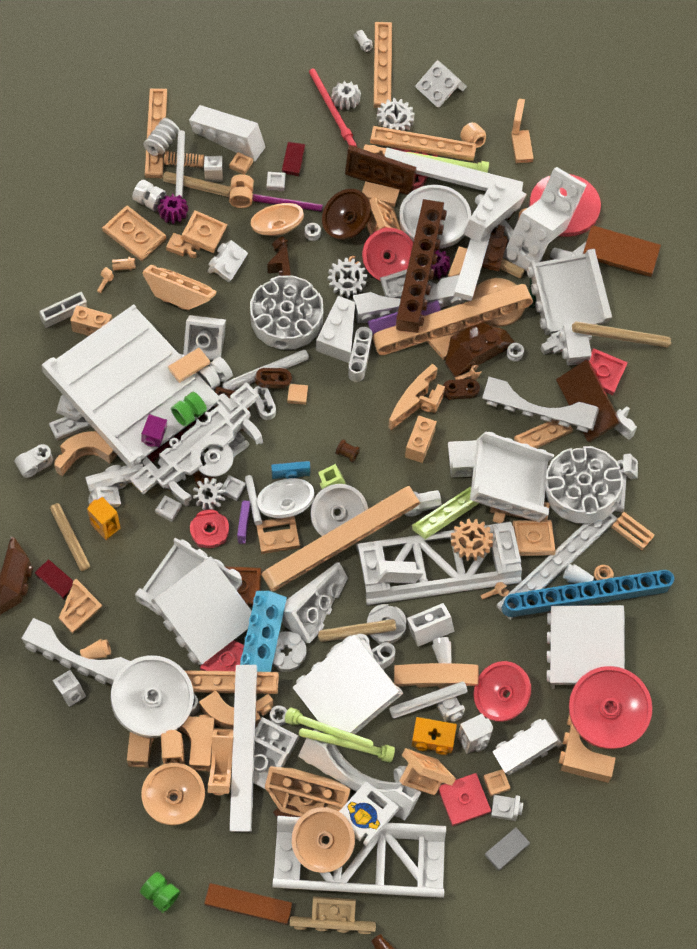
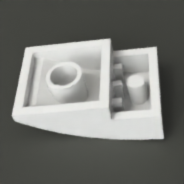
[253,717,300,789]

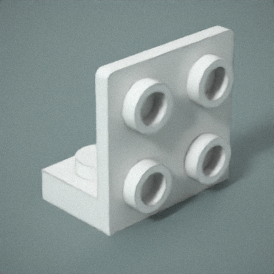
[415,60,467,108]
[448,440,477,478]

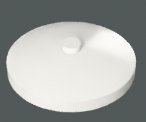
[399,185,471,248]
[110,656,194,738]

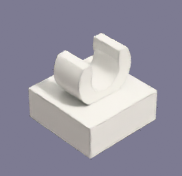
[617,453,638,480]

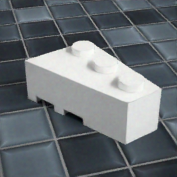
[316,296,355,363]
[493,719,564,775]

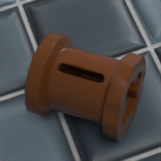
[335,439,360,463]

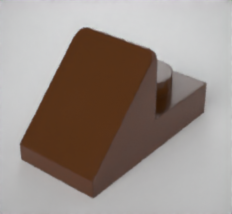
[267,247,291,276]

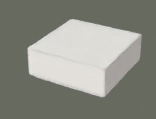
[266,172,286,191]
[220,475,246,501]
[155,495,182,522]

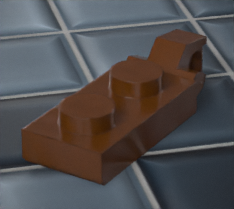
[482,224,507,272]

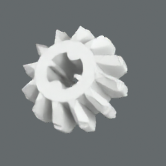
[332,80,361,110]
[193,478,226,510]

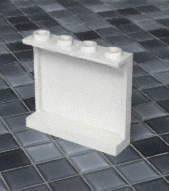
[527,249,612,335]
[470,431,554,522]
[135,538,242,616]
[151,556,252,665]
[547,605,625,689]
[293,635,403,736]

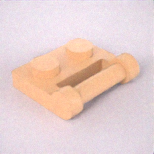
[256,516,300,554]

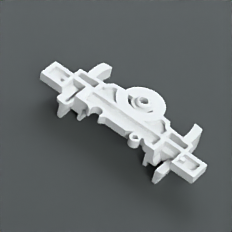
[130,382,263,506]

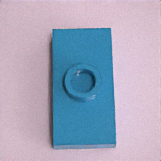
[271,461,310,479]

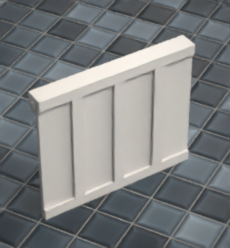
[42,304,218,469]

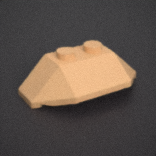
[143,265,217,310]
[265,766,351,817]

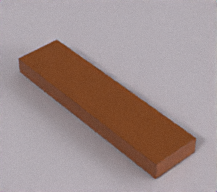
[204,883,292,925]

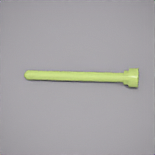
[407,152,489,173]
[285,708,373,748]
[299,728,395,763]

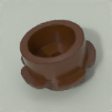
[272,236,289,252]

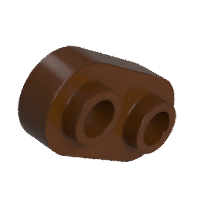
[254,368,292,388]
[443,379,480,400]

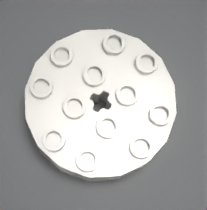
[250,276,323,350]
[546,446,623,523]

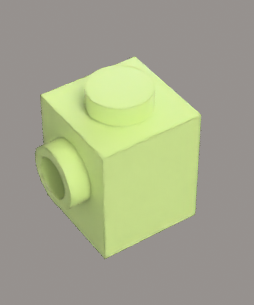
[318,464,346,489]

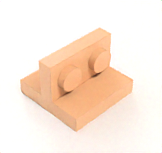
[367,197,402,235]
[399,748,456,795]

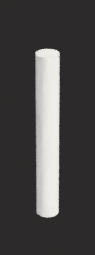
[245,475,262,525]

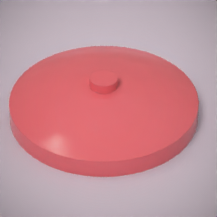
[529,174,601,237]
[569,666,652,749]

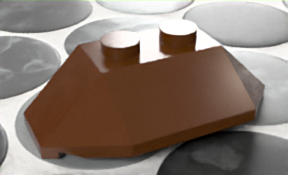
[445,322,515,377]
[0,537,33,615]

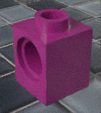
[141,414,167,448]

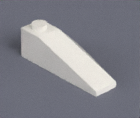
[282,562,348,643]

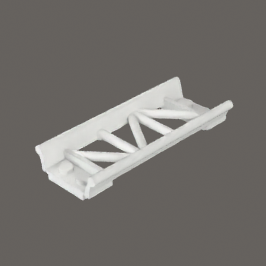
[356,522,522,605]
[273,816,446,898]

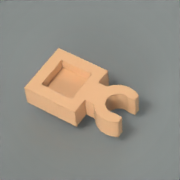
[166,233,201,258]

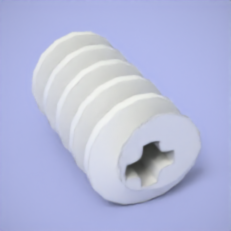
[143,118,180,156]

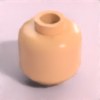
[460,122,486,148]

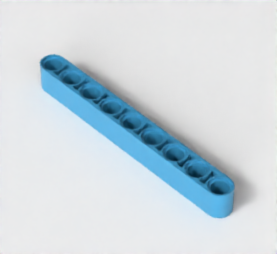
[501,570,674,617]

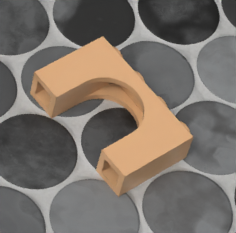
[127,715,215,772]
[558,715,616,783]

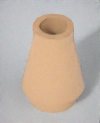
[80,639,112,659]

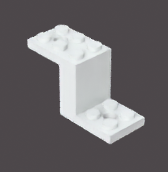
[503,167,587,271]

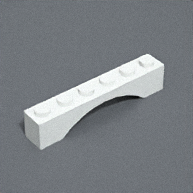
[353,275,464,323]
[483,377,599,433]
[21,618,130,685]
[298,729,421,821]

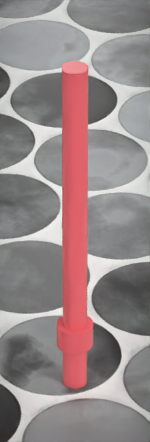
[309,68,357,147]

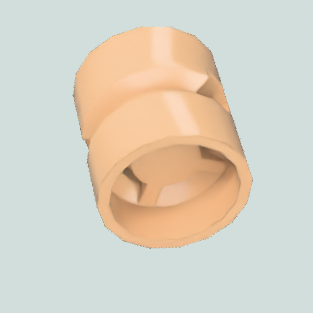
[229,174,254,208]

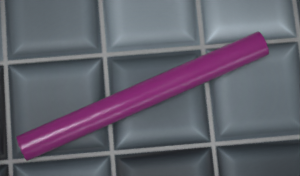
[252,194,323,212]

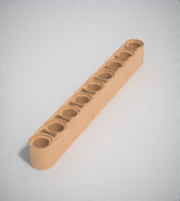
[372,284,533,355]
[261,486,420,591]

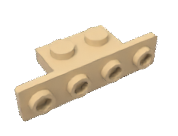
[290,896,376,934]

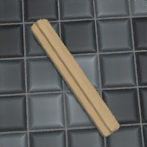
[163,171,231,197]
[50,503,90,571]
[318,619,396,642]

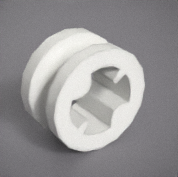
[305,223,321,241]
[507,343,524,362]
[270,706,287,726]

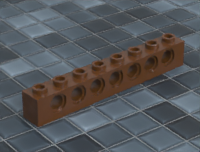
[396,199,447,333]

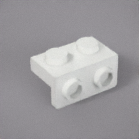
[207,240,248,282]
[380,269,419,299]

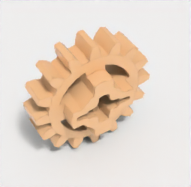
[451,519,493,561]

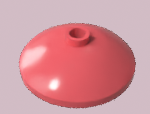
[362,228,413,281]
[474,661,531,722]

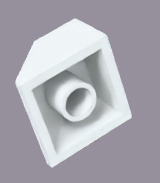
[183,315,226,360]

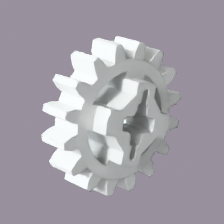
[377,98,415,131]
[327,258,367,298]

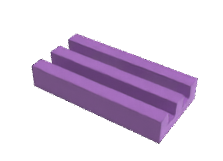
[237,500,250,544]

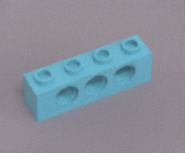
[240,591,287,672]

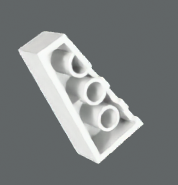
[189,105,265,162]
[463,178,526,242]

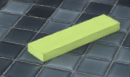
[412,487,479,539]

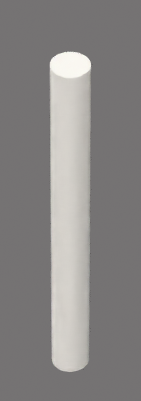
[175,130,185,198]

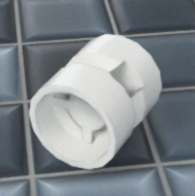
[132,179,166,211]
[197,357,233,390]

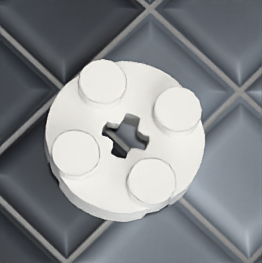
[367,604,406,644]
[272,631,306,672]

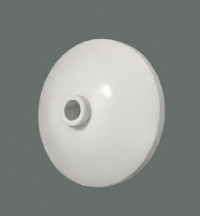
[257,478,315,519]
[310,484,368,536]

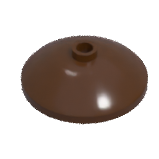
[322,189,371,240]

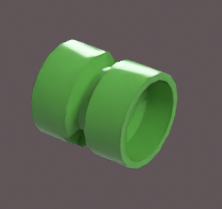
[171,391,207,427]
[140,872,180,913]

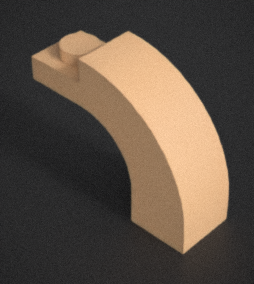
[54,431,117,476]
[199,691,273,729]
[208,728,233,795]

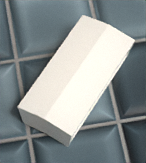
[39,292,87,328]

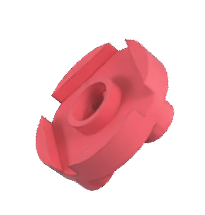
[190,510,229,548]

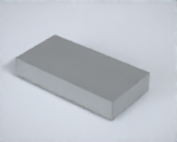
[485,827,530,871]

